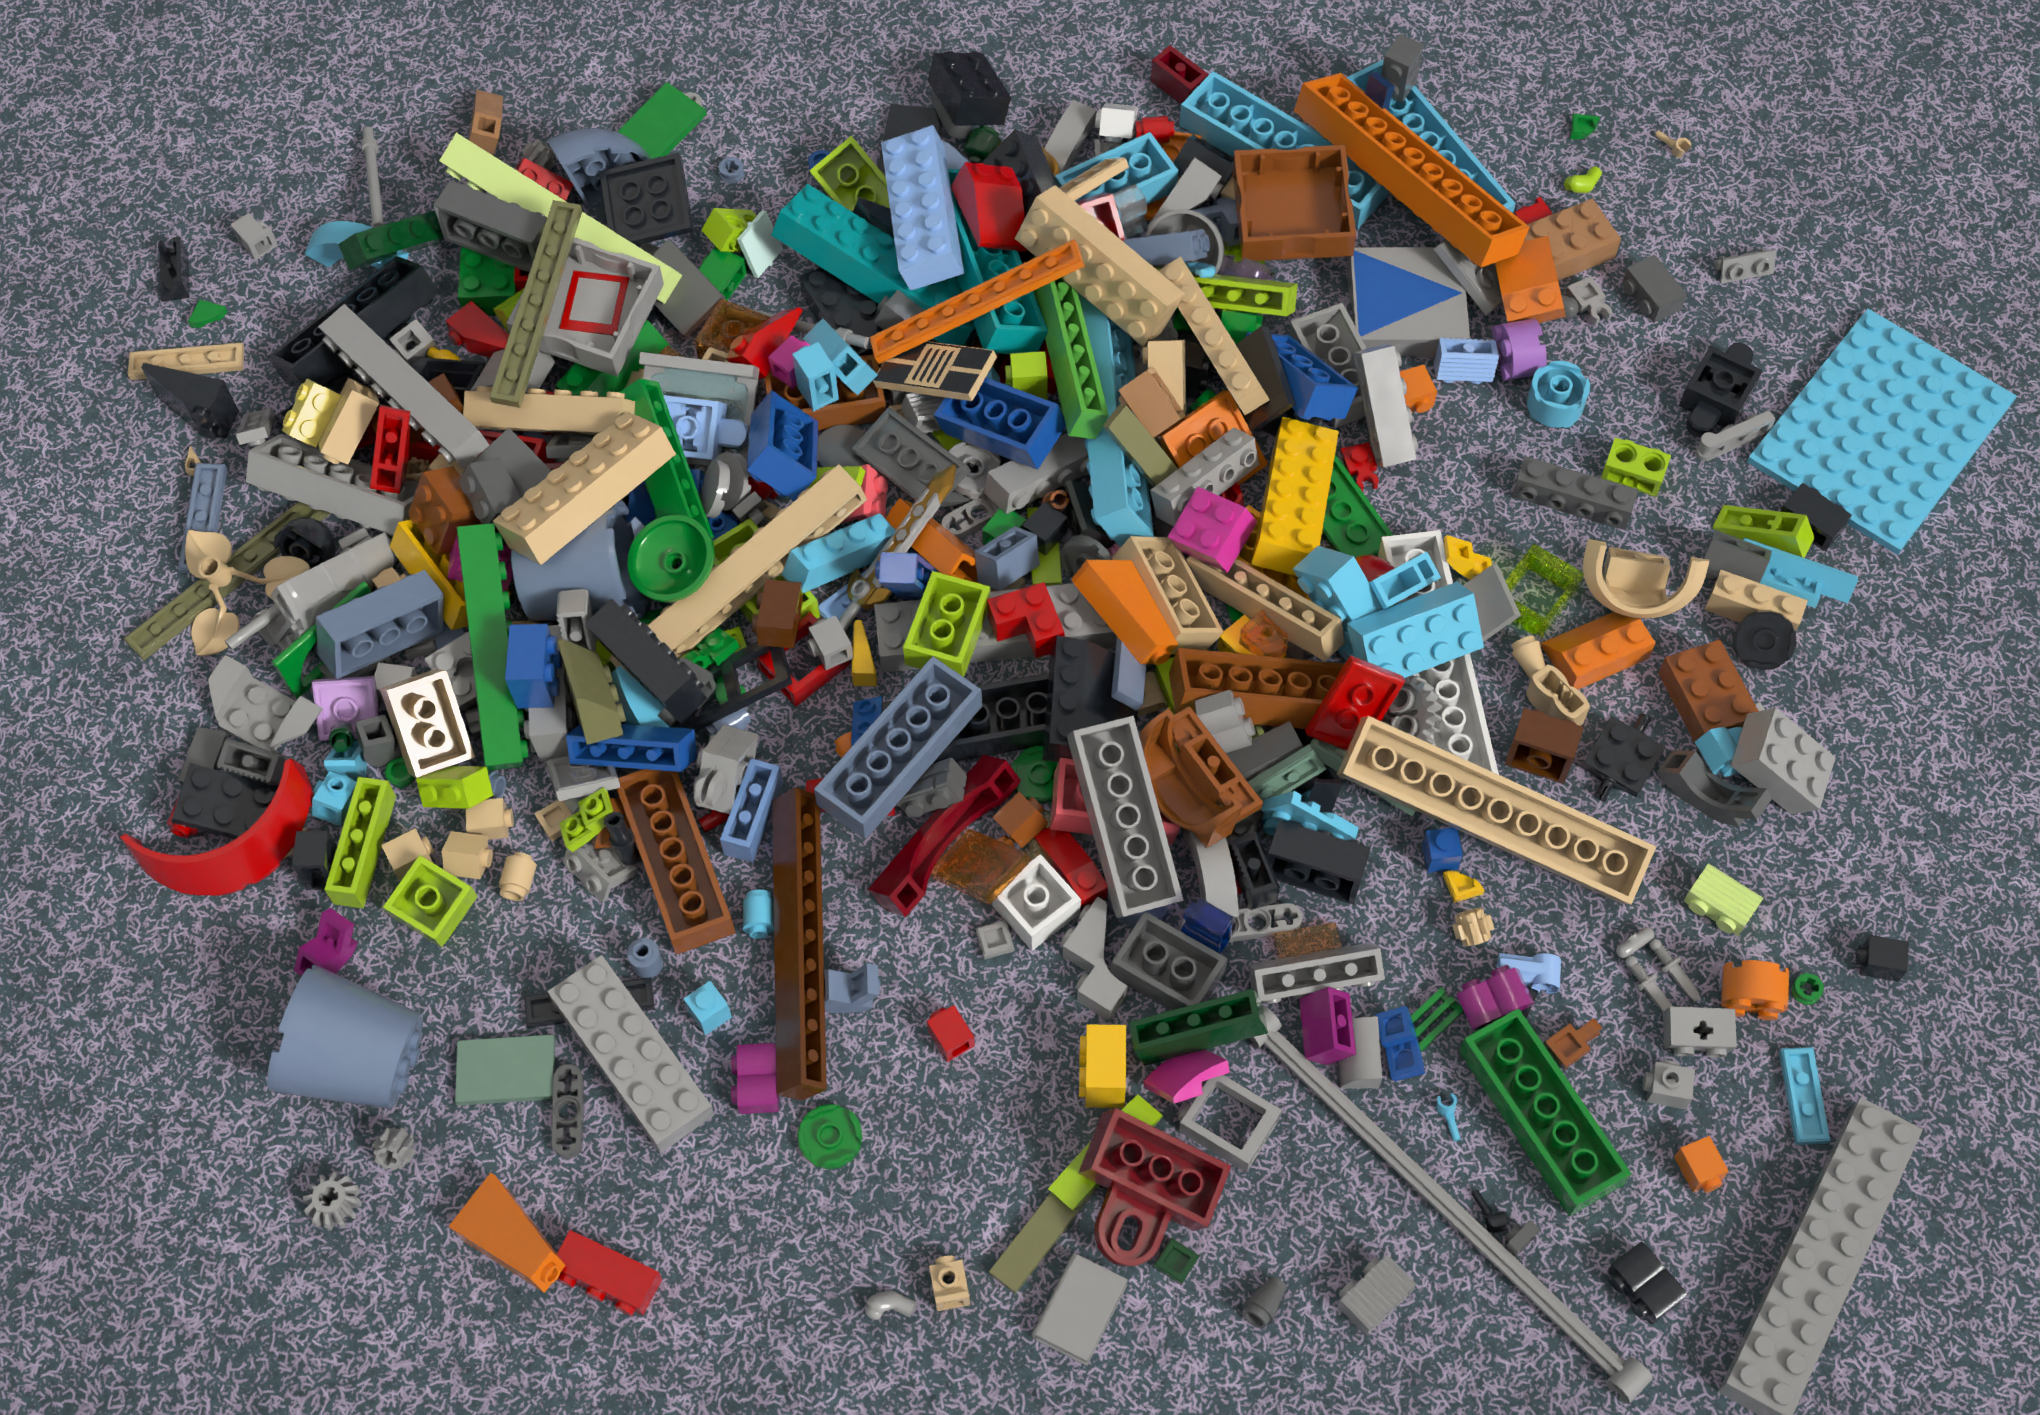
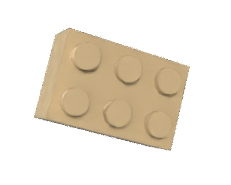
[380,668,475,778]

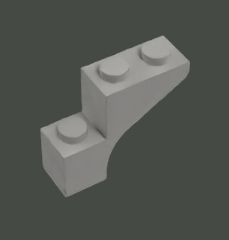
[1061,897,1127,1021]

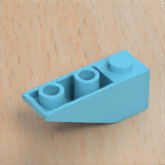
[803,318,878,395]

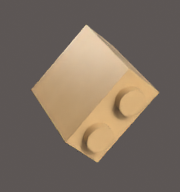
[318,378,379,465]

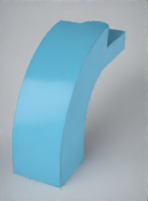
[305,221,409,269]

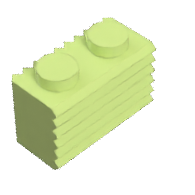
[1684,863,1763,936]

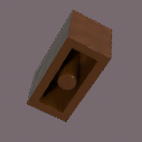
[752,579,803,648]

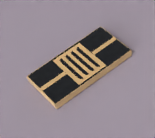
[873,341,997,401]

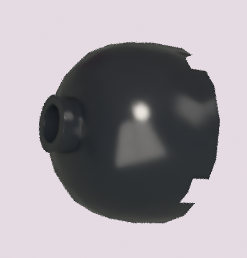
[273,517,336,569]

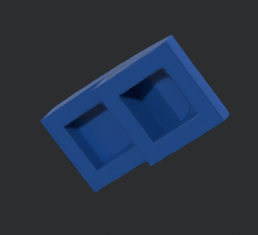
[1375,1006,1425,1081]

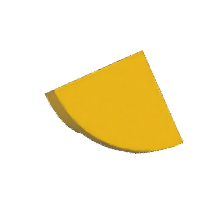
[1443,871,1484,903]

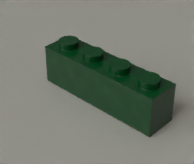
[338,210,445,270]
[1129,989,1268,1066]

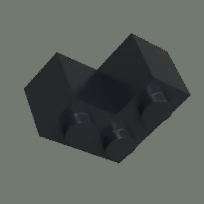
[1173,332,1213,400]

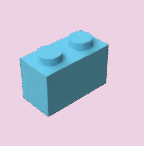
[792,342,839,412]

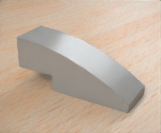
[1044,100,1097,173]

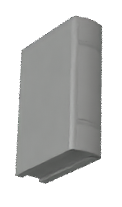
[1031,1253,1128,1366]

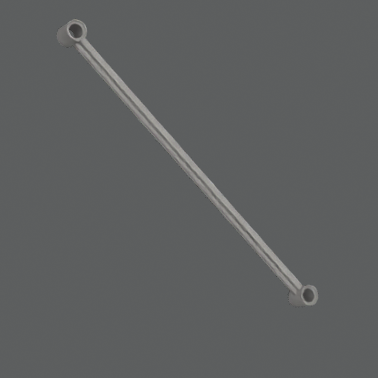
[1249,1006,1653,1404]

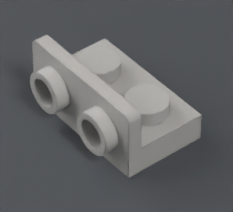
[563,840,637,902]

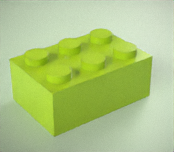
[903,571,991,677]

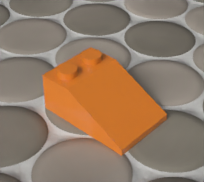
[1495,236,1566,323]

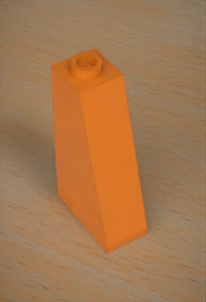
[885,498,984,585]
[1071,560,1179,665]
[448,1172,566,1293]

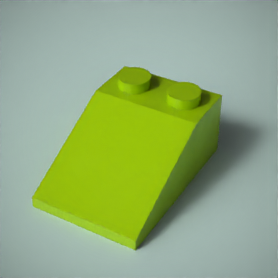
[810,135,890,211]

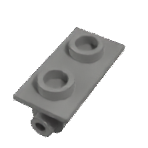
[1714,248,1776,284]

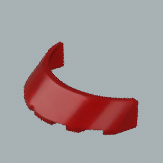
[120,758,314,896]

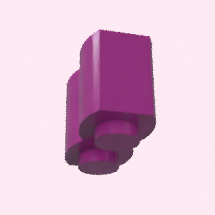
[1456,965,1535,1031]
[731,1043,779,1114]

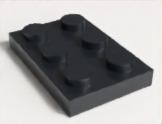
[171,763,278,839]

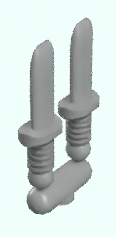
[1616,927,1700,1013]

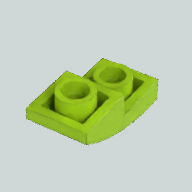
[559,787,614,852]

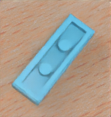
[1779,1047,1830,1145]

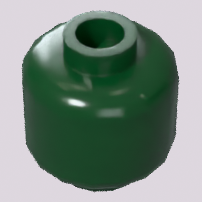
[963,126,1002,164]

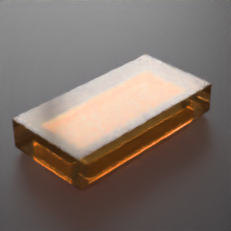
[1273,922,1342,959]

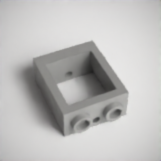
[1178,1075,1282,1173]

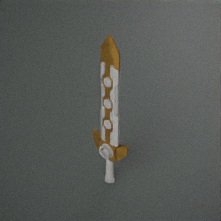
[839,464,956,633]

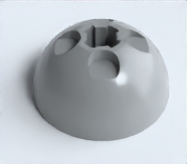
[1145,209,1224,274]

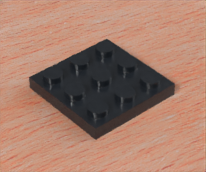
[599,152,694,245]

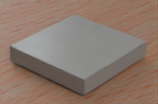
[1463,564,1521,642]

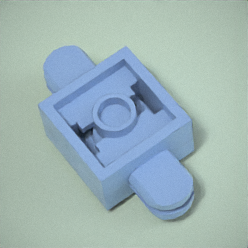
[663,395,750,461]

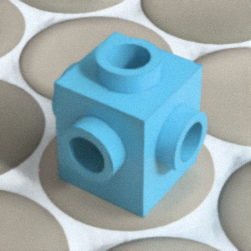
[312,771,357,827]

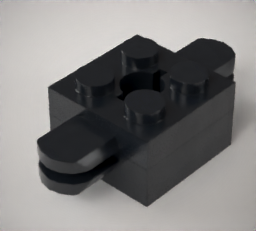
[1679,343,1763,437]

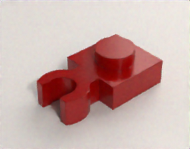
[1340,442,1379,492]

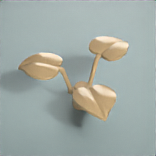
[185,530,311,656]

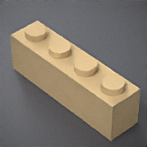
[1143,340,1186,453]

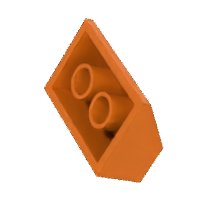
[1541,612,1656,690]

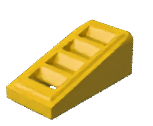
[851,620,877,686]

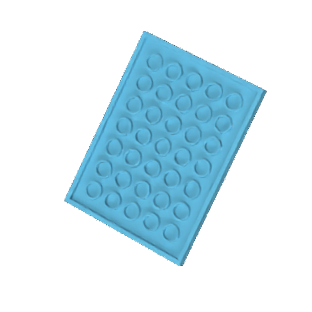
[1747,309,2017,555]

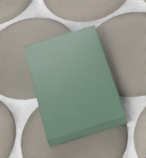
[455,1034,556,1106]

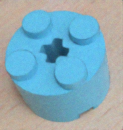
[1527,361,1590,428]

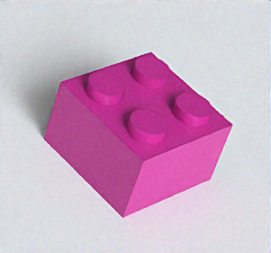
[1168,486,1257,573]

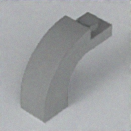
[1183,828,1239,921]

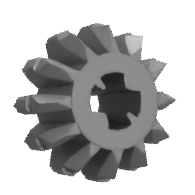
[303,1172,362,1231]

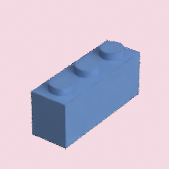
[720,758,783,863]

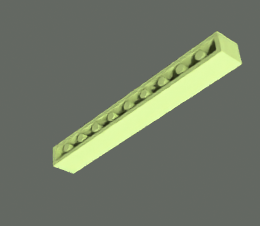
[439,133,682,304]

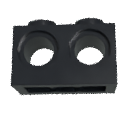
[292,828,337,890]

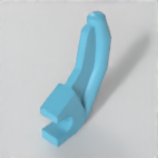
[1184,261,1216,278]

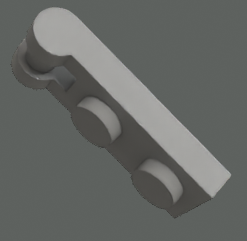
[1695,410,1776,461]

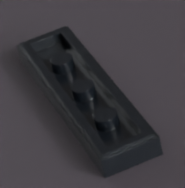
[524,977,655,1029]

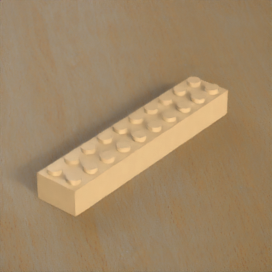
[1337,716,1656,905]

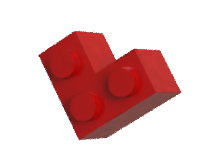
[987,582,1065,658]

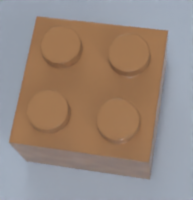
[1118,367,1187,438]

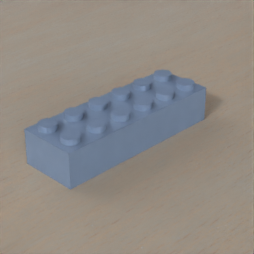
[814,656,982,840]

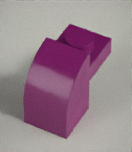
[294,908,358,977]

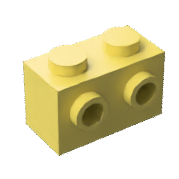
[282,379,341,448]

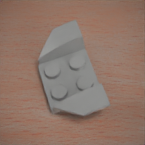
[208,655,323,752]

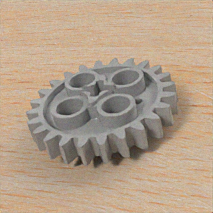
[1381,675,1442,744]

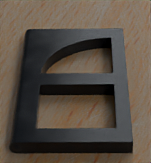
[680,642,793,732]

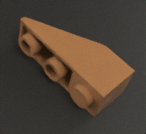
[468,89,503,156]

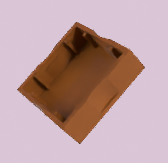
[1233,145,1356,262]

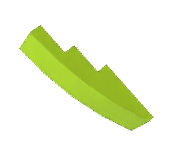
[1048,1094,1163,1212]

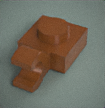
[1544,1018,1602,1070]

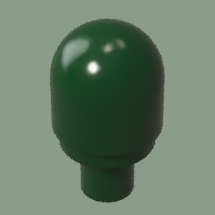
[329,722,355,752]

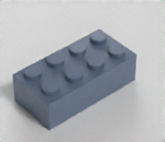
[316,570,444,680]

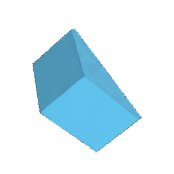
[324,740,367,781]

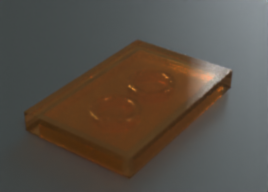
[931,829,1031,904]

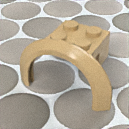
[1583,539,1709,618]

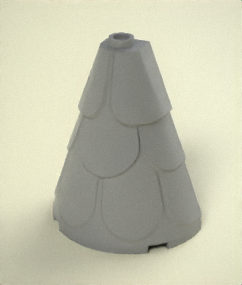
[251,532,399,652]

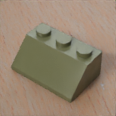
[557,639,626,745]

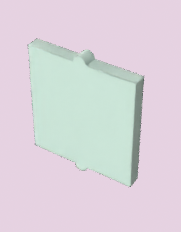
[737,210,783,278]

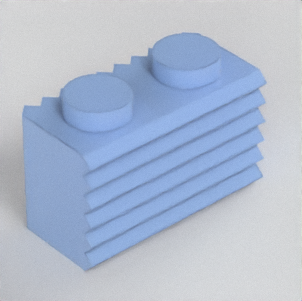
[1434,337,1499,384]

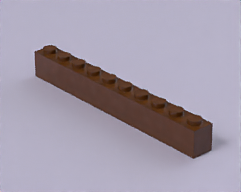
[772,787,827,1101]

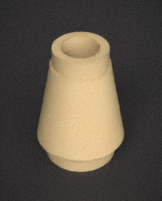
[1511,635,1546,680]

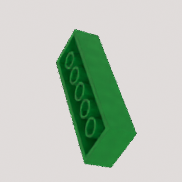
[1459,1008,1632,1217]

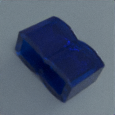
[1181,898,1235,954]

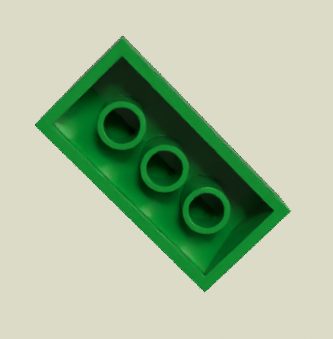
[555,320,675,397]

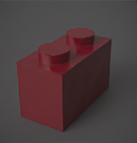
[1151,45,1209,104]

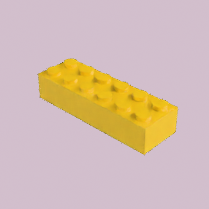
[1251,417,1339,576]

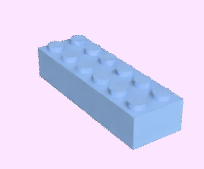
[881,125,964,291]

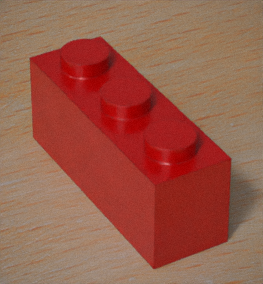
[557,1230,662,1316]

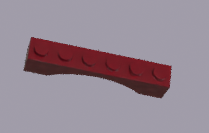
[867,754,1021,917]

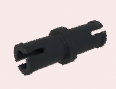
[604,812,640,866]

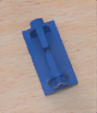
[851,696,883,746]

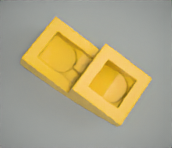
[1443,535,1492,580]

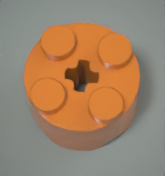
[1721,960,1789,1020]

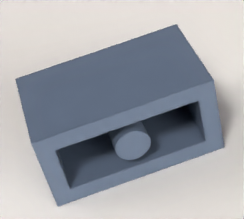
[975,526,1040,591]

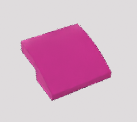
[1143,1050,1230,1104]

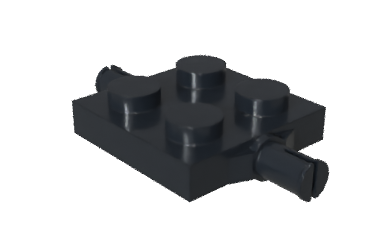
[1581,713,1665,802]

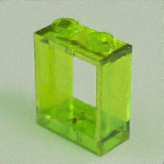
[1505,543,1584,638]

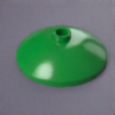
[627,515,715,602]

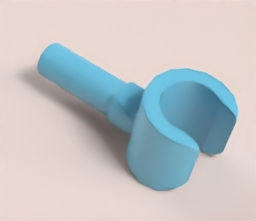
[1436,1093,1461,1142]

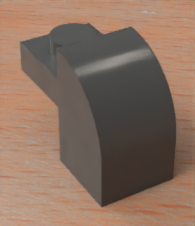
[355,715,402,767]

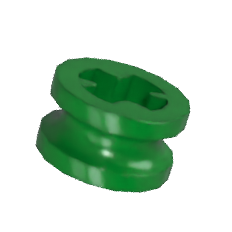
[1792,973,1824,1005]

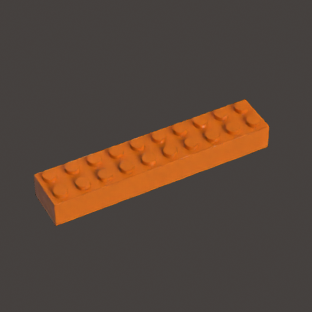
[1293,73,1530,268]

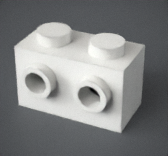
[1095,103,1138,142]

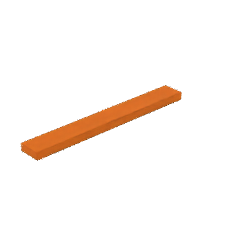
[869,239,1085,364]

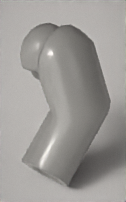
[865,1290,917,1320]

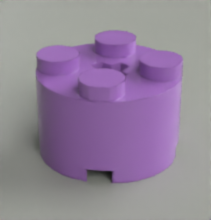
[1492,318,1547,381]

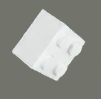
[992,854,1081,951]

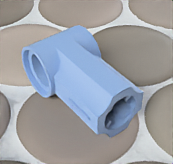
[1496,953,1561,994]

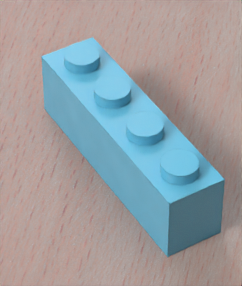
[782,513,896,593]

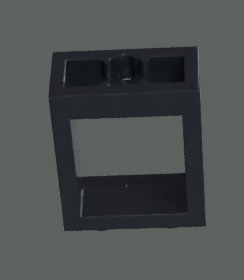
[412,357,485,405]

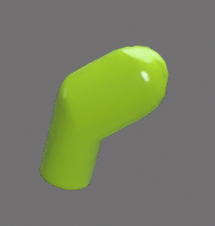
[1564,166,1602,193]

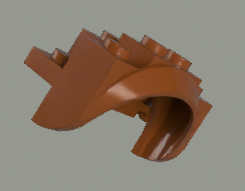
[1139,706,1263,848]

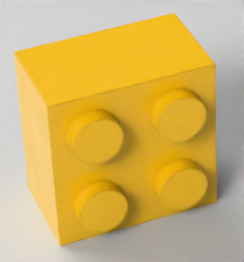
[1079,1024,1126,1108]

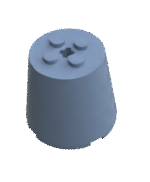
[510,500,647,621]
[267,965,423,1109]

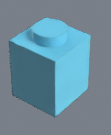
[683,981,732,1035]

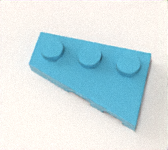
[1261,791,1359,840]

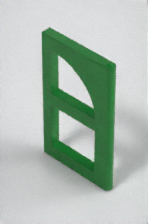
[271,581,372,699]

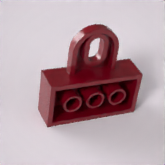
[1078,1108,1231,1267]

